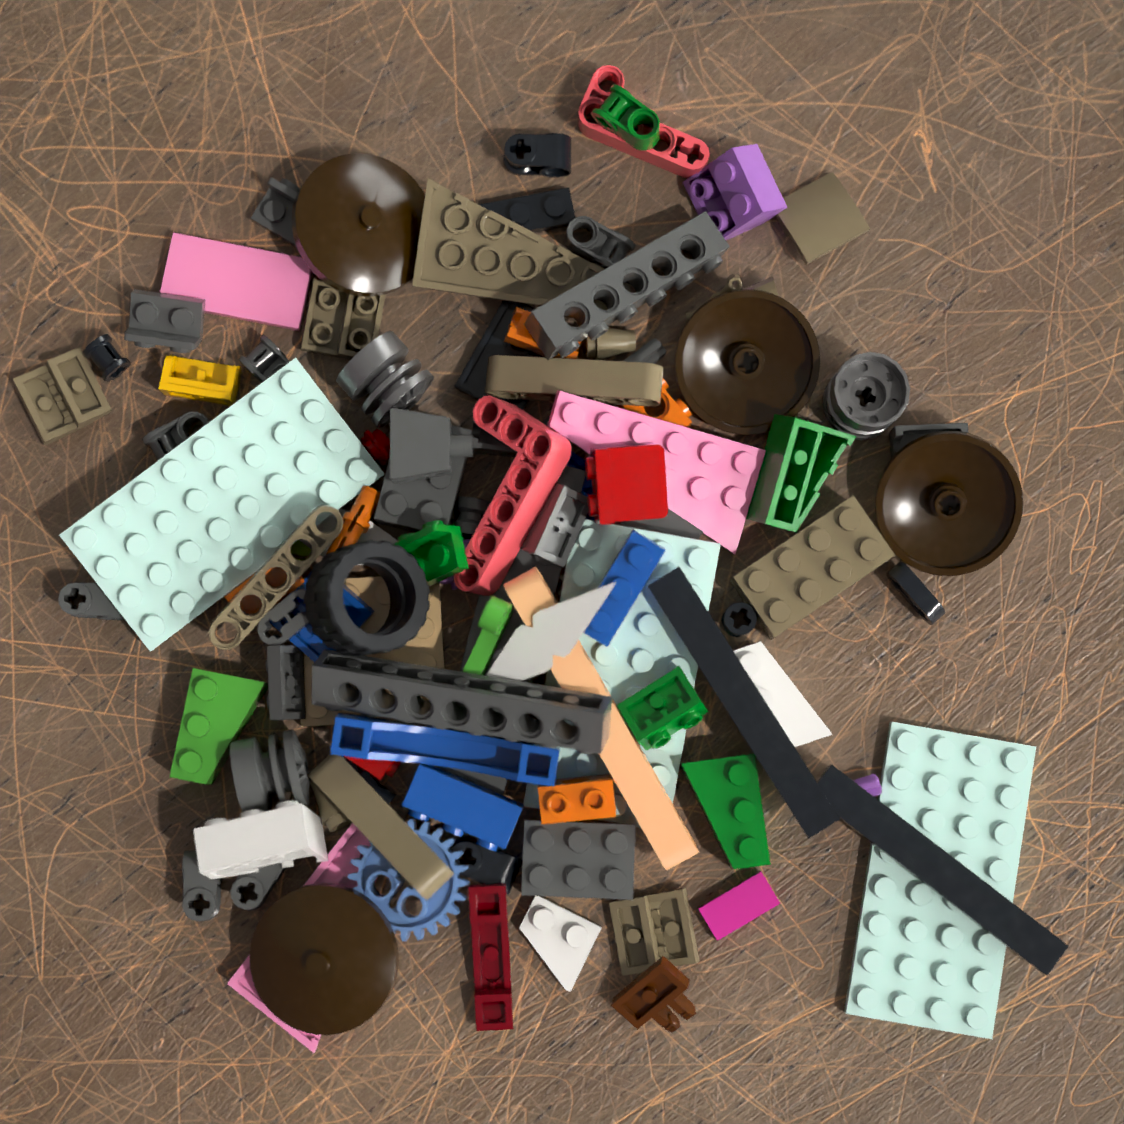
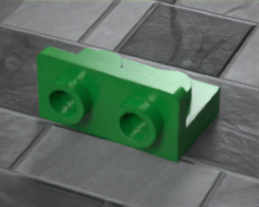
[393,520,469,587]
[616,666,708,750]

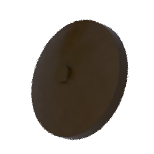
[292,153,425,297]
[675,289,820,435]
[875,431,1023,576]
[250,883,399,1035]

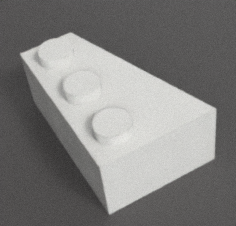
[734,641,832,747]
[193,801,328,879]

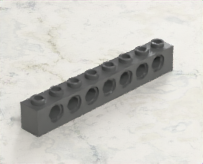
[312,649,612,754]

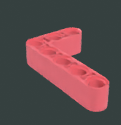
[454,396,571,596]

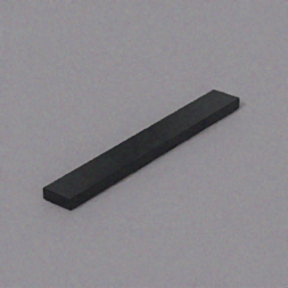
[648,566,840,839]
[817,764,1069,976]

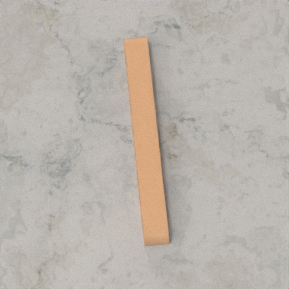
[503,566,699,870]

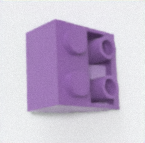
[683,144,787,240]

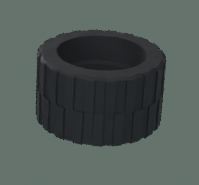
[304,540,430,656]

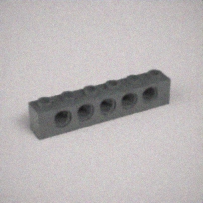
[524,211,730,360]

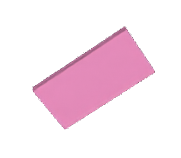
[160,233,312,331]

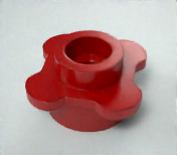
[361,429,390,466]

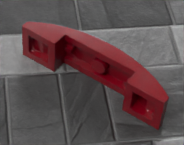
[468,883,513,1031]

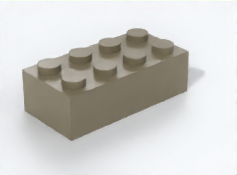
[730,495,895,640]

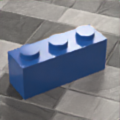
[583,529,666,647]
[402,764,524,851]

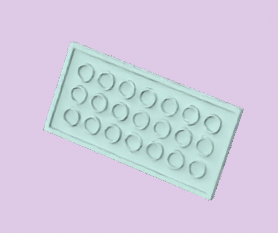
[59,358,384,652]
[523,519,721,828]
[844,722,1036,1039]

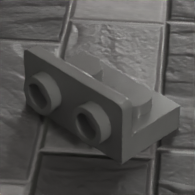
[251,177,300,249]
[124,289,205,353]
[265,645,306,721]

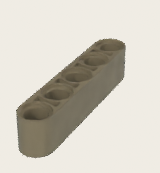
[485,355,663,406]
[209,505,343,650]
[308,754,454,901]

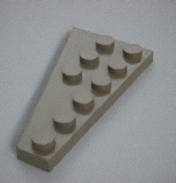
[412,178,631,310]

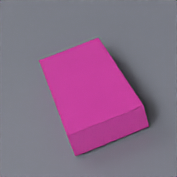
[698,871,780,941]

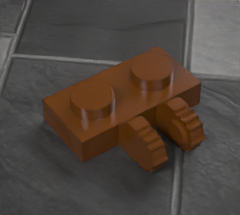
[611,956,696,1033]

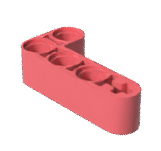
[578,65,710,179]

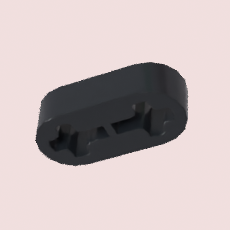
[886,561,946,625]

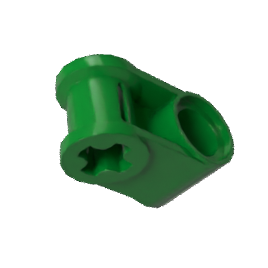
[591,84,660,151]

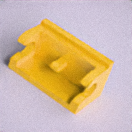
[158,355,242,406]

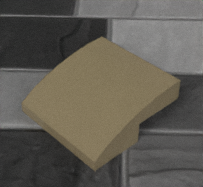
[775,172,870,265]
[13,347,112,446]
[609,888,699,976]

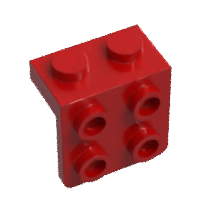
[585,445,668,525]

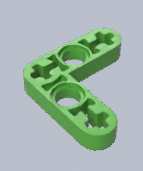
[462,596,515,675]

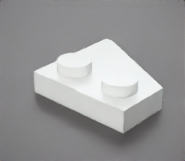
[519,896,602,992]

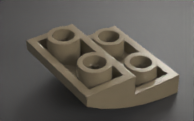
[299,279,386,359]

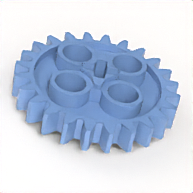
[348,819,470,941]

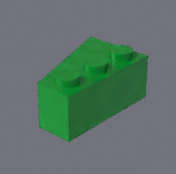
[746,414,856,533]
[680,754,771,870]

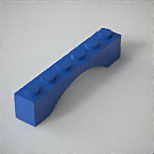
[330,712,560,787]

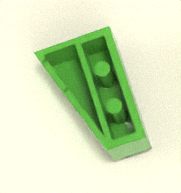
[170,668,269,784]

